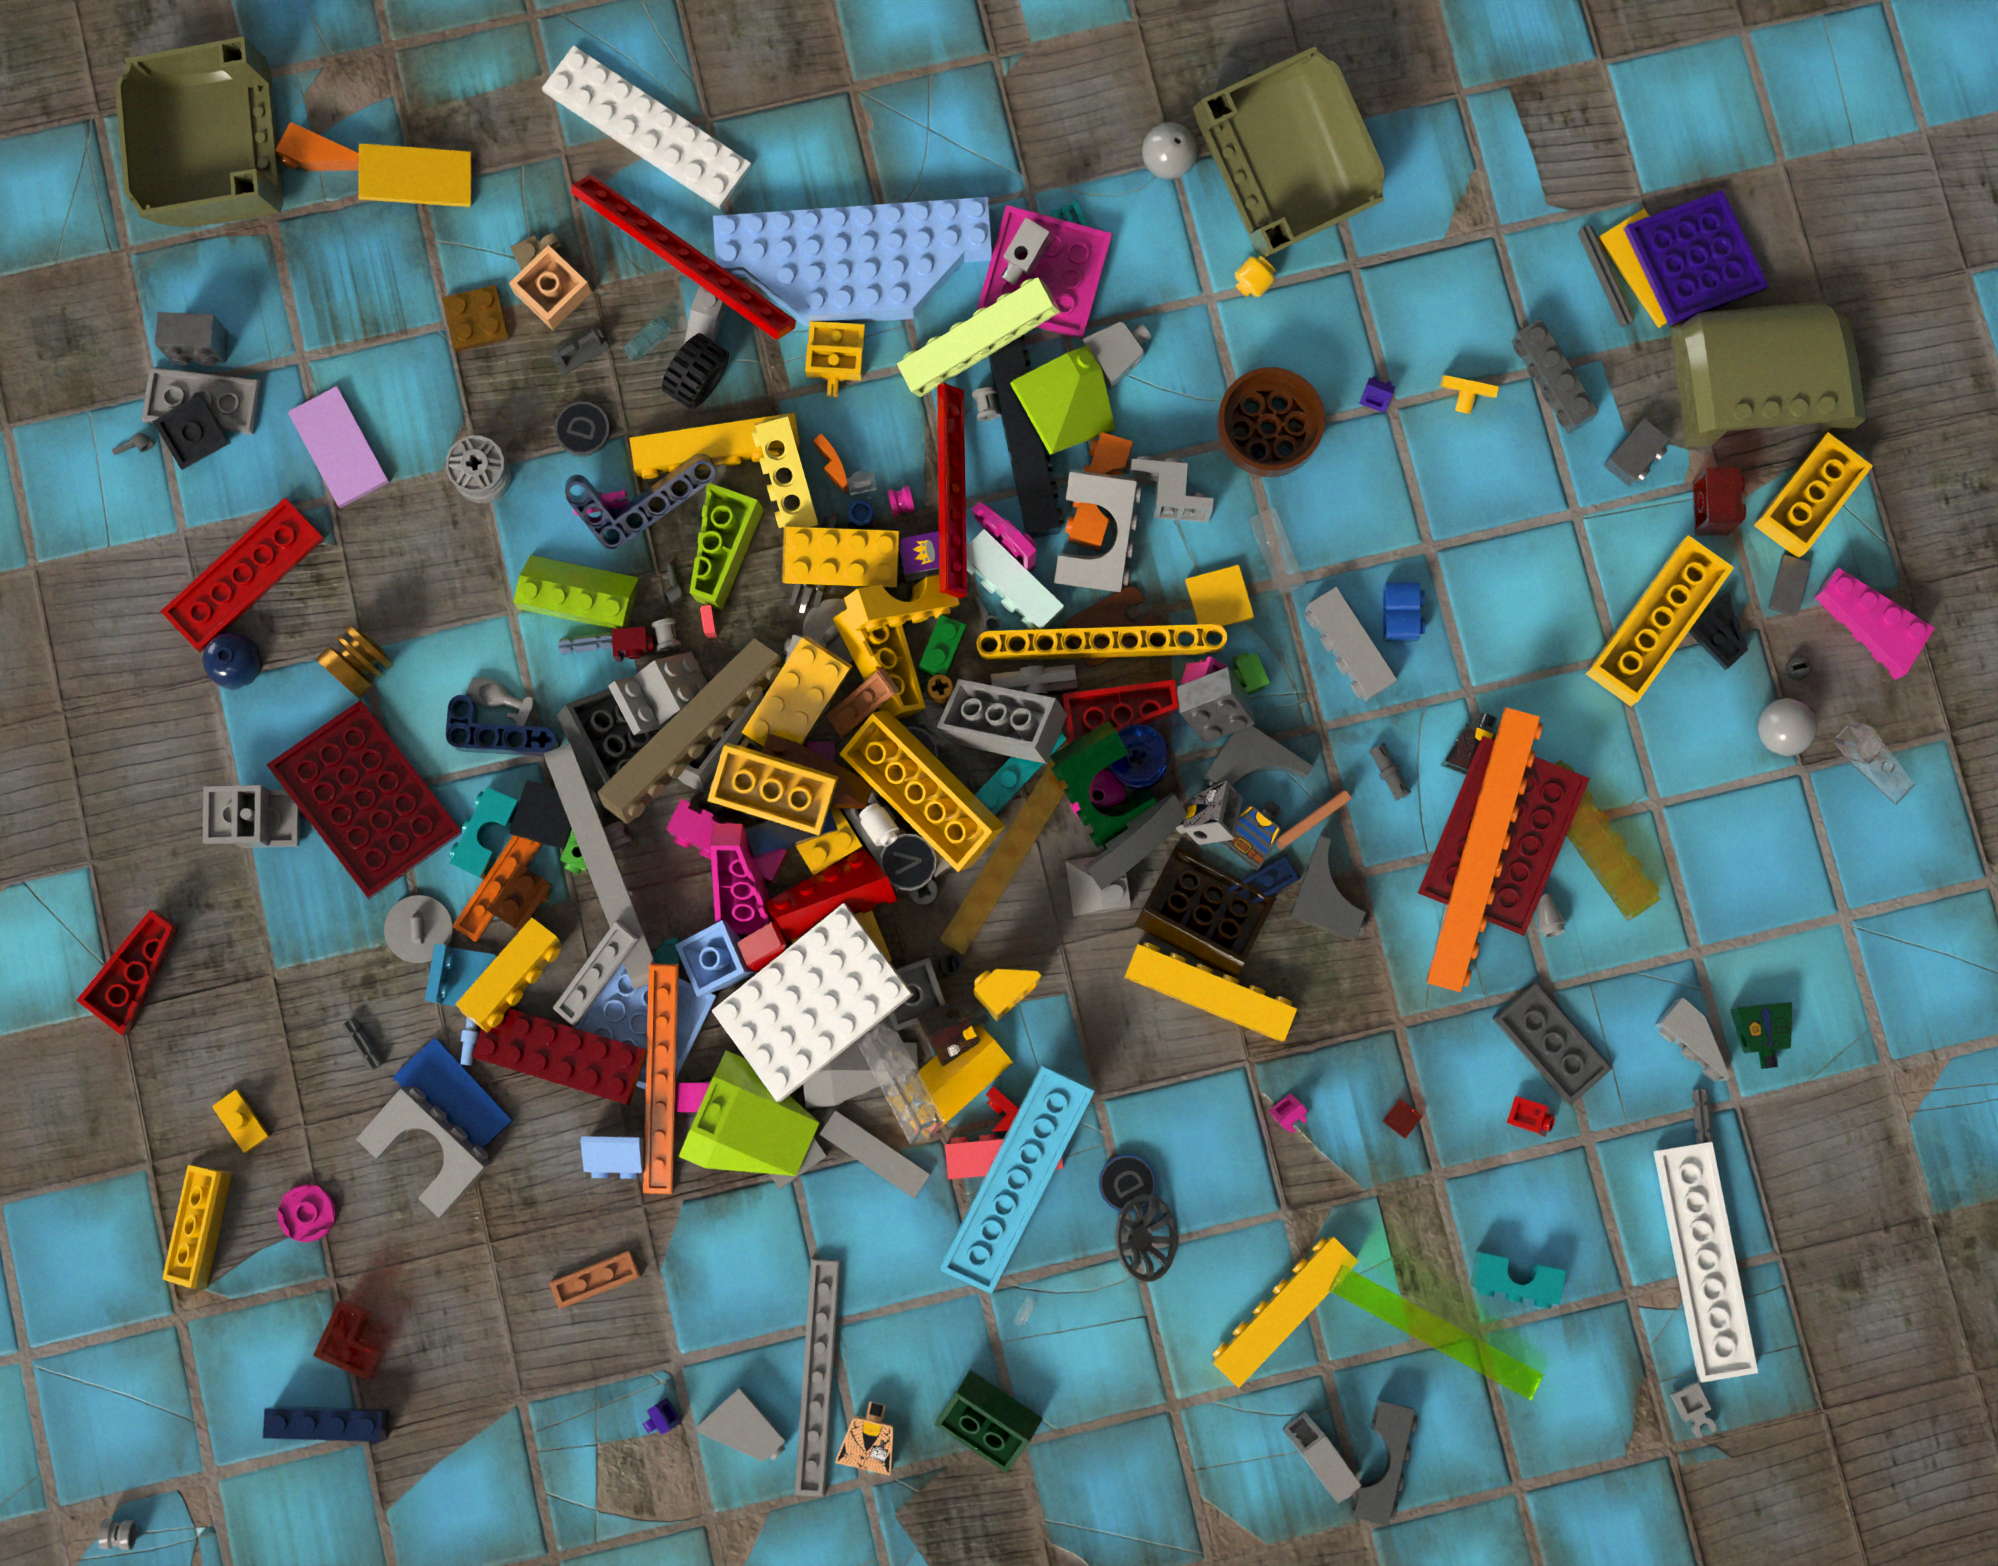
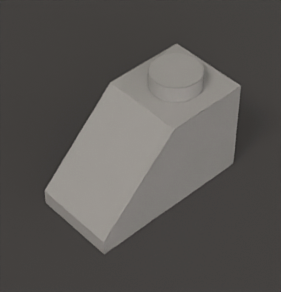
[684,285,728,344]

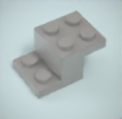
[1129,456,1214,522]
[608,652,708,735]
[202,785,300,848]

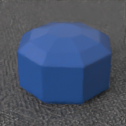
[847,499,875,529]

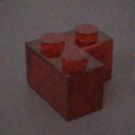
[313,1300,386,1380]

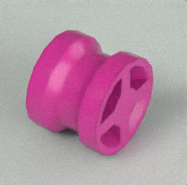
[887,486,915,517]

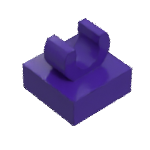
[1359,376,1395,413]
[642,1397,682,1435]

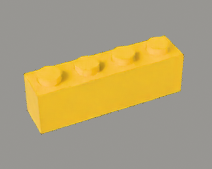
[456,918,563,1033]

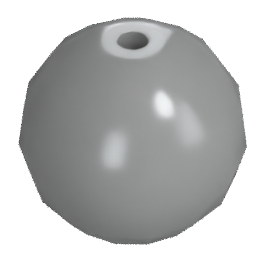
[1141,122,1198,180]
[1757,698,1818,756]

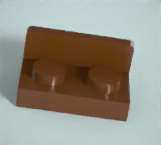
[487,863,552,931]

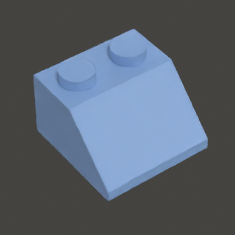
[581,1137,645,1179]

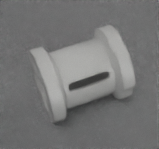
[972,387,1001,422]
[651,618,681,652]

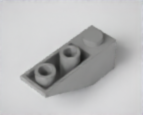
[1655,997,1730,1081]

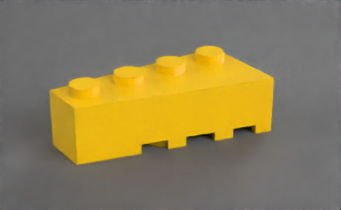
[832,609,926,720]

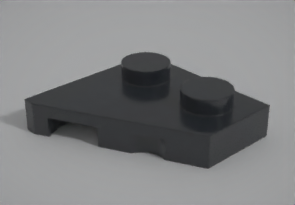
[1689,592,1748,670]

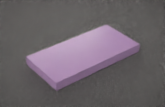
[288,386,389,508]

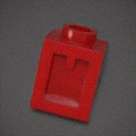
[1506,1096,1555,1137]

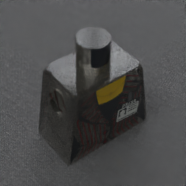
[1441,713,1497,775]
[917,1000,990,1067]

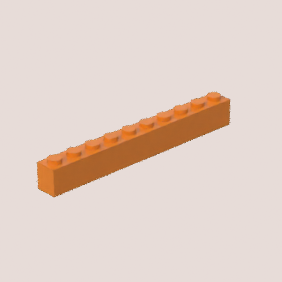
[1426,707,1543,992]

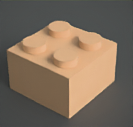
[509,245,592,330]

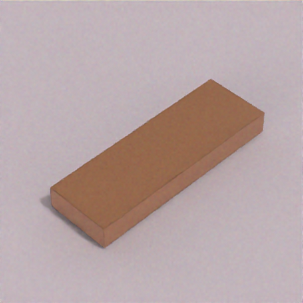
[826,668,900,738]
[1275,791,1352,851]
[549,1250,641,1309]

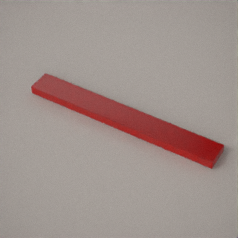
[937,382,967,599]

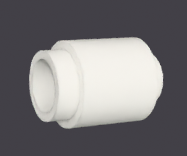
[859,803,899,847]

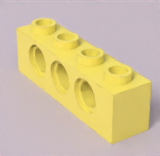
[751,415,818,528]

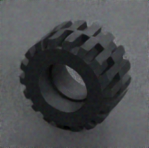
[662,333,729,410]

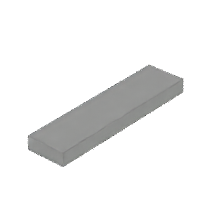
[553,919,641,1026]
[820,1110,930,1199]

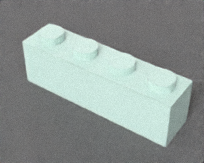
[966,529,1064,630]

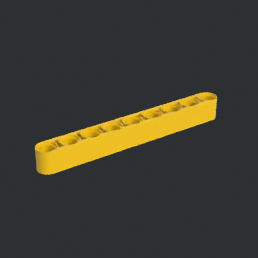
[977,624,1227,661]

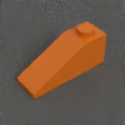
[275,122,359,171]

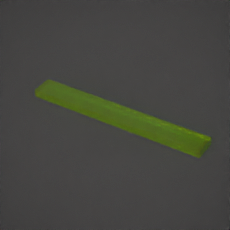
[1328,1265,1544,1401]

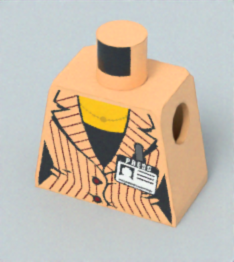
[835,1402,894,1475]

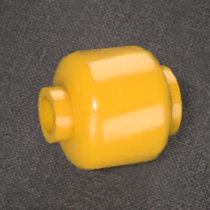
[1235,256,1276,297]

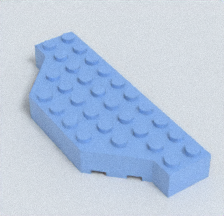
[713,197,992,327]

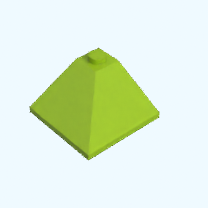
[1010,345,1116,455]

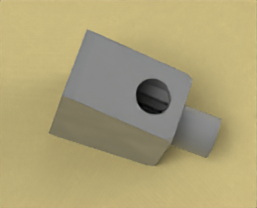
[1081,322,1151,389]

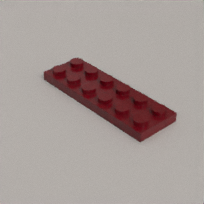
[472,1008,647,1106]

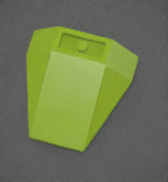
[679,1050,819,1176]

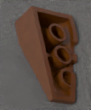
[761,734,873,809]

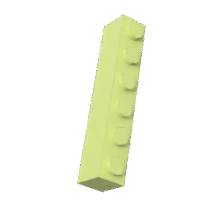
[897,277,1061,397]

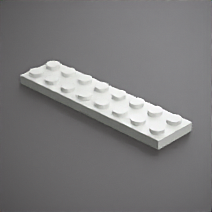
[542,45,752,210]
[1653,1142,1758,1382]

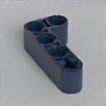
[446,695,560,756]

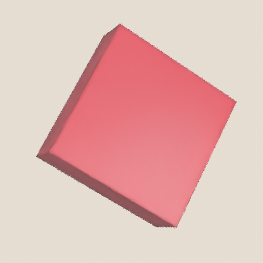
[700,605,718,639]

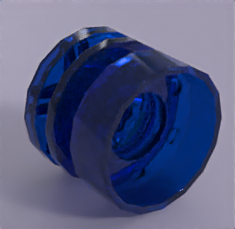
[1110,724,1168,791]

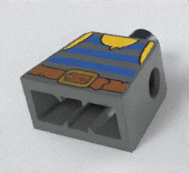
[1220,800,1282,871]

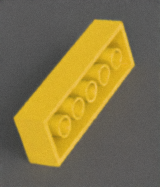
[1585,535,1734,706]
[840,709,1006,872]

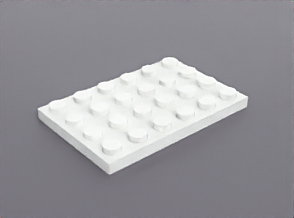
[712,903,913,1102]

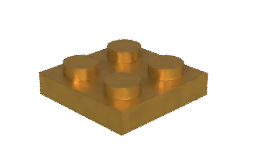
[442,285,509,352]

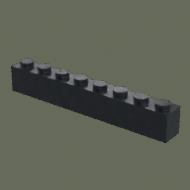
[988,335,1064,539]

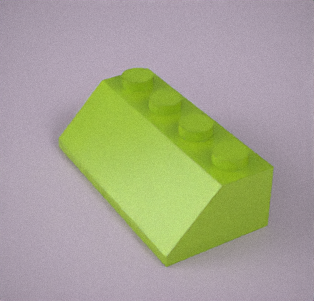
[513,555,639,629]

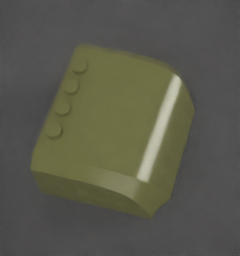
[115,36,283,227]
[1193,46,1385,258]
[1670,303,1866,448]

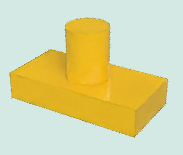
[1439,375,1499,414]
[212,1089,270,1153]

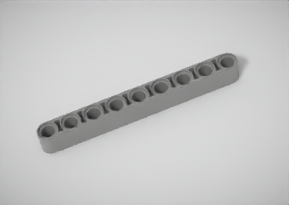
[544,743,656,990]

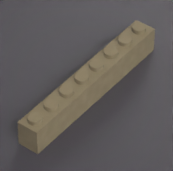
[597,638,783,825]

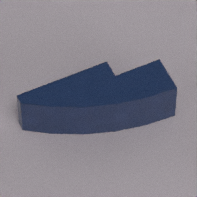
[745,807,838,859]

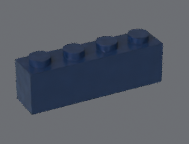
[263,1406,389,1442]

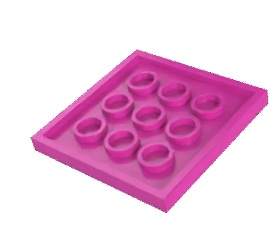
[977,205,1112,339]

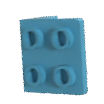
[425,944,497,1007]

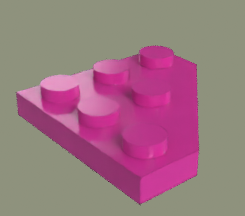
[972,502,1037,573]

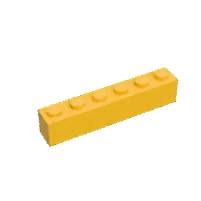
[630,412,801,479]
[1124,942,1297,1042]
[1211,1236,1359,1388]

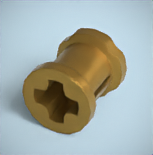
[927,674,953,704]

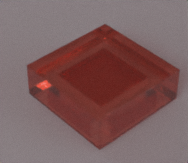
[1381,1099,1423,1139]

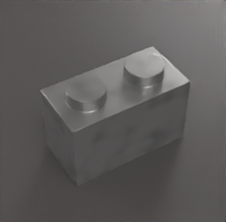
[1604,418,1670,487]

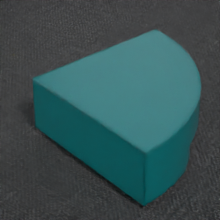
[653,937,680,966]

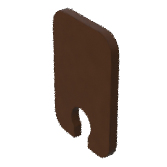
[1066,586,1158,667]

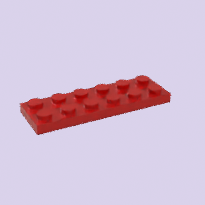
[160,498,325,653]

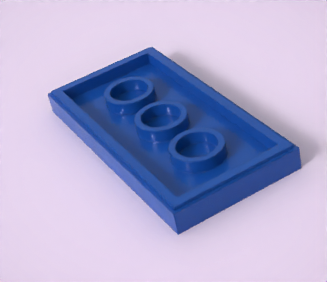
[393,1037,514,1149]

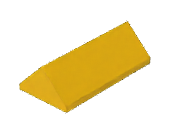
[890,1020,1013,1139]
[162,1165,232,1289]

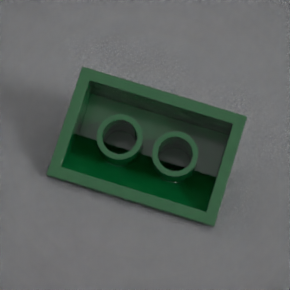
[934,1370,1043,1473]

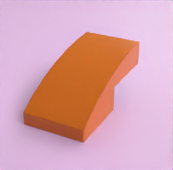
[813,434,849,494]

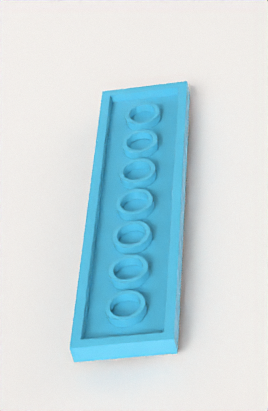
[939,1064,1095,1294]

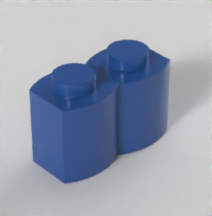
[1383,582,1425,641]

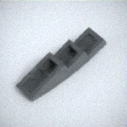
[1085,792,1188,890]

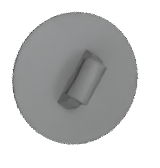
[803,599,853,663]
[384,895,453,963]

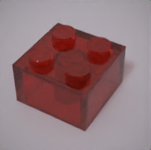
[1692,468,1746,536]

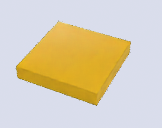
[1185,565,1254,627]

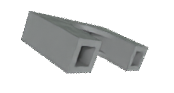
[1054,469,1141,592]
[356,1086,493,1218]

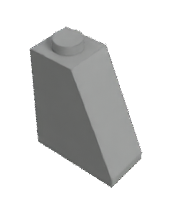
[695,1386,787,1462]
[1282,1412,1361,1504]

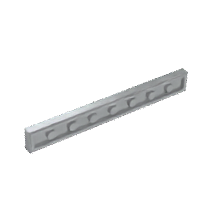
[795,1259,840,1497]

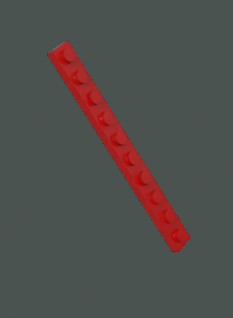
[571,174,797,340]

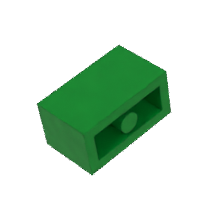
[919,615,966,677]

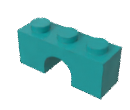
[449,787,519,879]
[1470,1252,1566,1309]

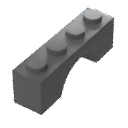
[1351,1399,1418,1526]

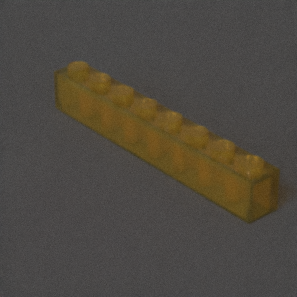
[940,748,1067,957]

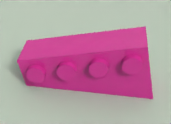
[1814,568,1935,680]
[666,798,788,884]
[710,824,773,935]

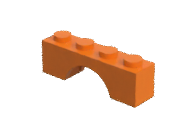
[1065,432,1133,552]

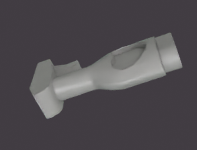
[466,676,535,726]

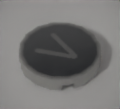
[880,834,937,891]

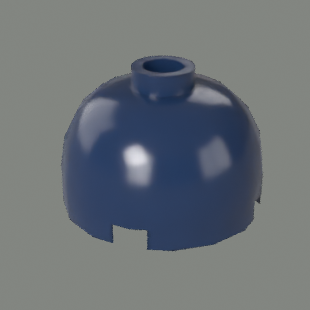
[202,632,262,690]

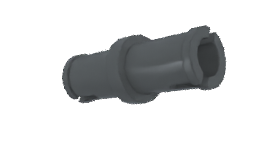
[1369,743,1412,801]

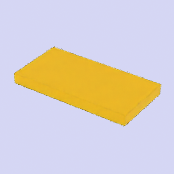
[358,143,471,207]
[1598,209,1667,328]

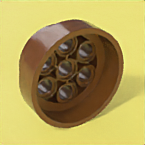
[1216,367,1325,477]

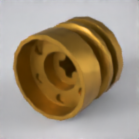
[316,625,393,699]

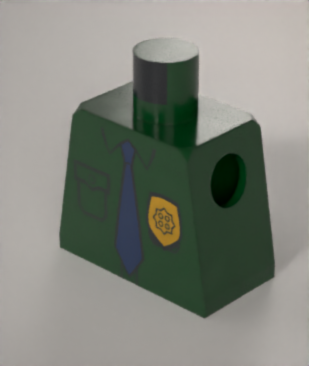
[1730,1002,1792,1069]

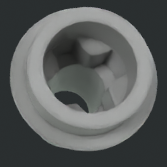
[1537,894,1566,938]

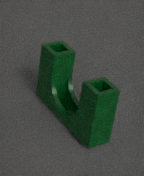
[1050,721,1157,850]

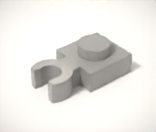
[1670,1382,1716,1438]

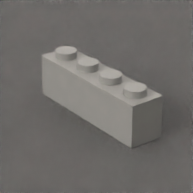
[1305,587,1397,703]

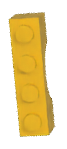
[844,575,960,632]

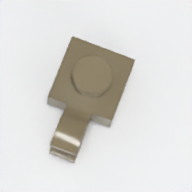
[510,232,562,271]

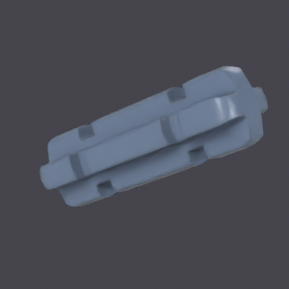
[558,632,612,655]

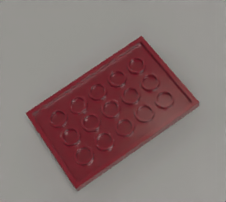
[266,700,462,900]
[1417,735,1590,936]

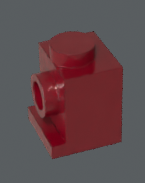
[612,627,654,662]

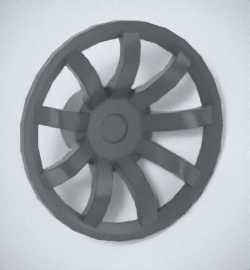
[1115,1194,1177,1282]

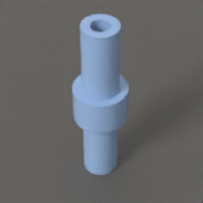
[460,1017,479,1066]

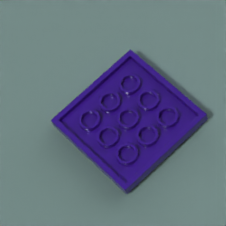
[1623,190,1769,326]

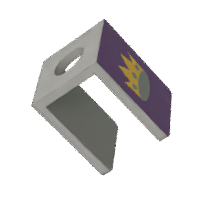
[898,531,939,582]

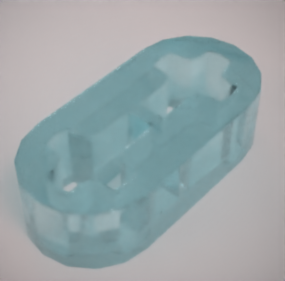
[623,317,672,362]

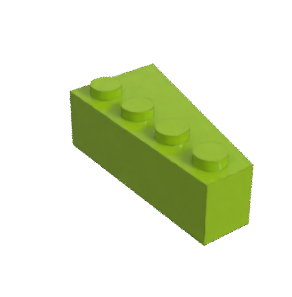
[690,483,764,611]

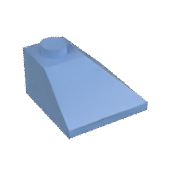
[675,920,757,997]

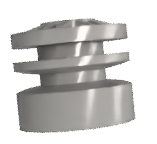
[446,435,512,503]

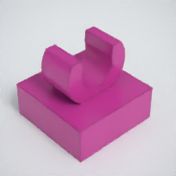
[1268,1093,1307,1133]

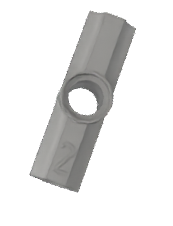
[991,665,1077,696]

